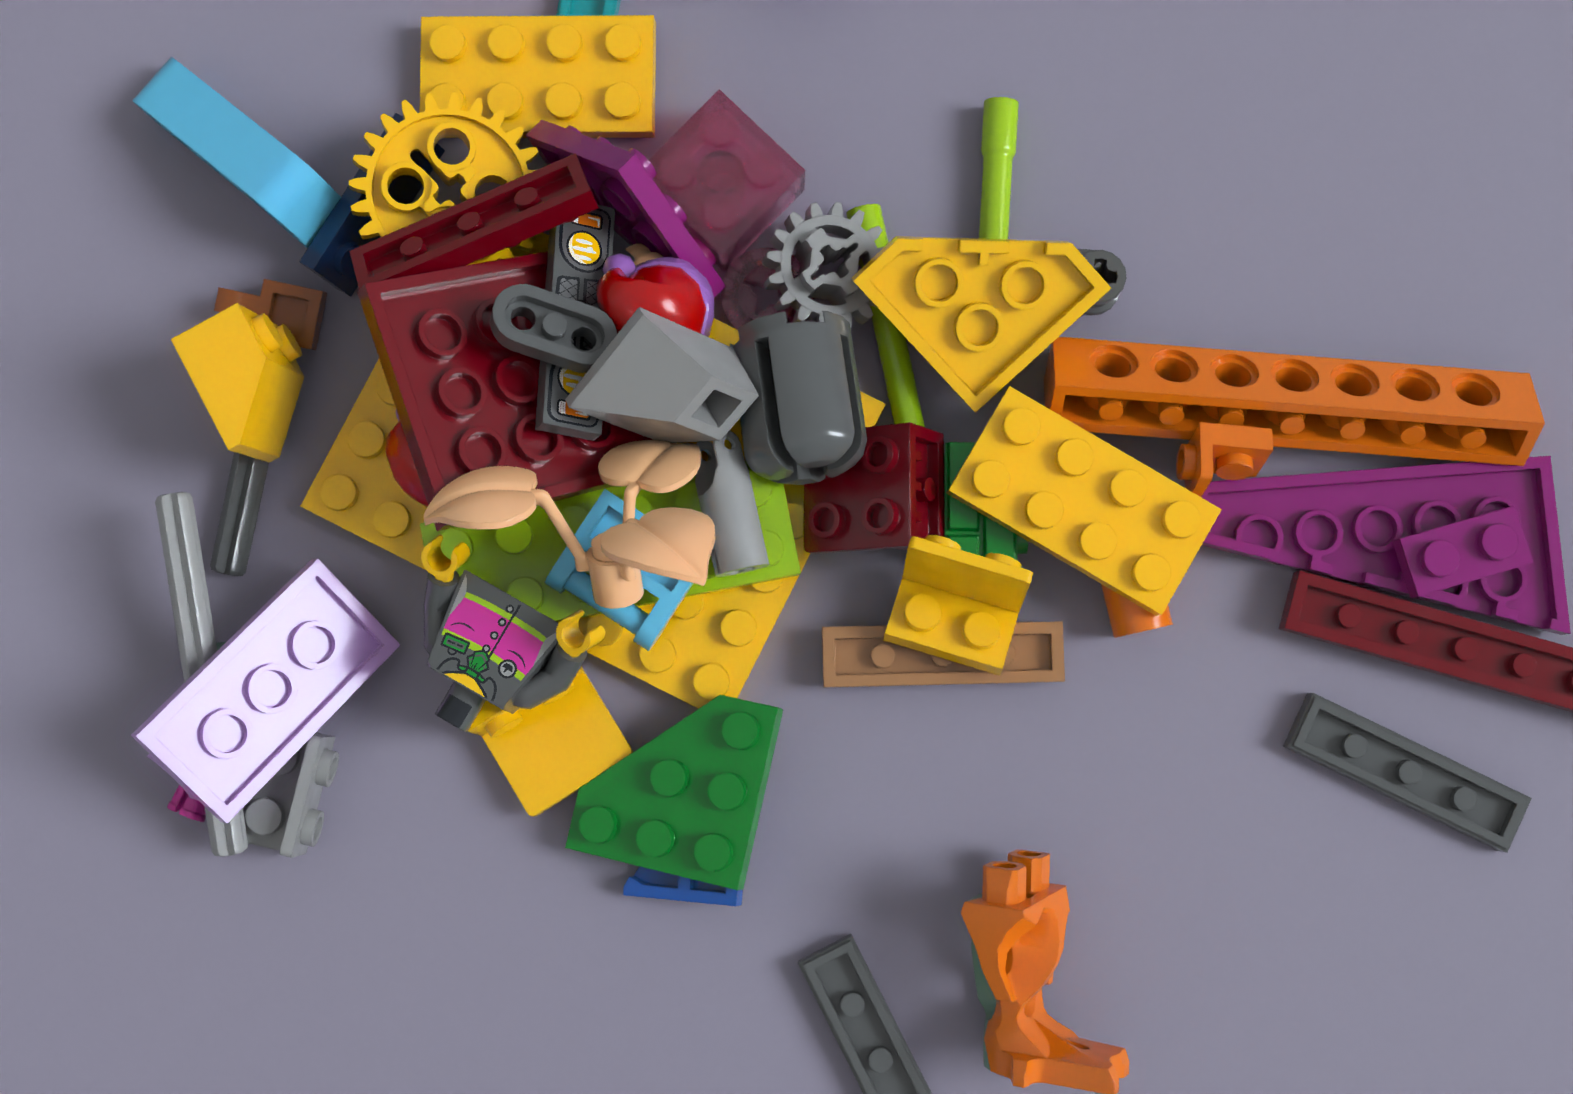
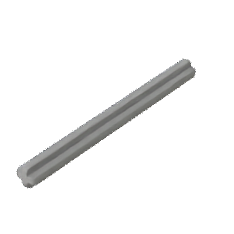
[155,492,248,857]

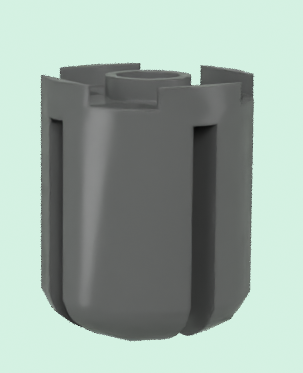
[730,311,867,485]

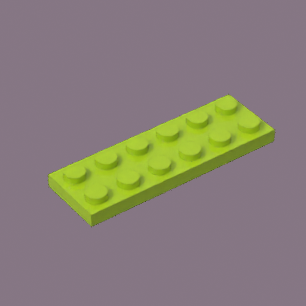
[420,461,801,622]

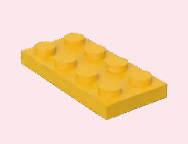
[419,15,656,138]
[946,386,1222,616]

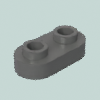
[490,284,617,373]

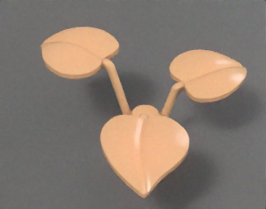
[424,440,716,609]

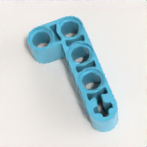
[132,57,341,248]

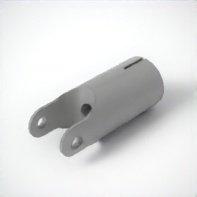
[695,430,770,577]

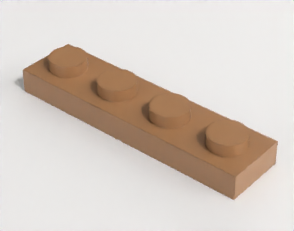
[822,621,1065,688]

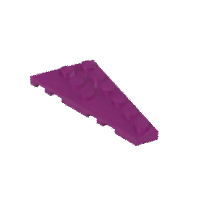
[1201,456,1571,635]

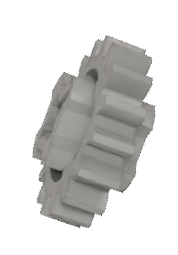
[762,202,884,327]

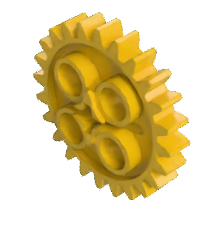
[349,92,539,265]

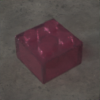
[649,89,805,272]

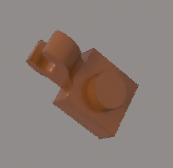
[214,279,327,351]

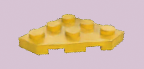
[851,236,1111,413]

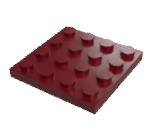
[357,251,653,531]

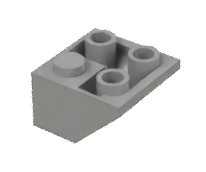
[565,307,759,443]

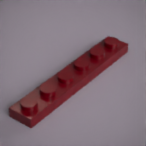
[1279,570,1573,713]

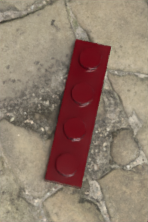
[349,153,599,290]

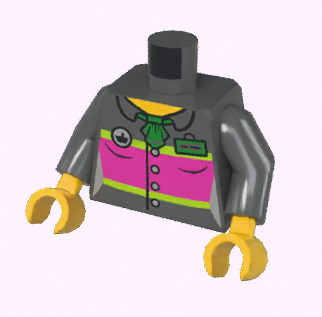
[421,534,606,732]

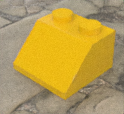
[171,303,305,463]

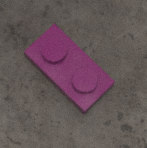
[1392,505,1534,598]

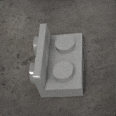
[243,732,339,858]

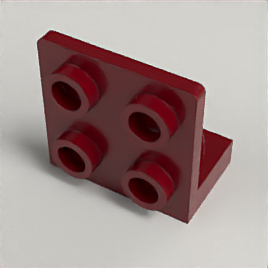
[804,422,944,554]

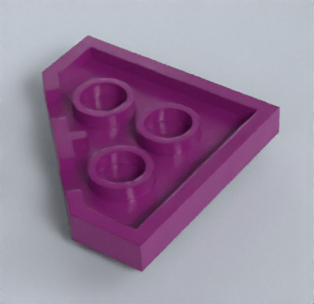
[525,120,726,298]

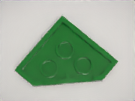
[565,695,783,890]

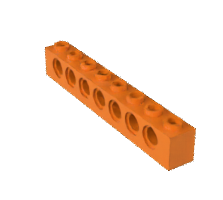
[1044,337,1545,466]

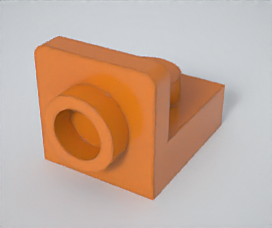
[1176,422,1273,497]

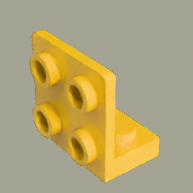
[884,535,1033,676]
[468,666,633,817]

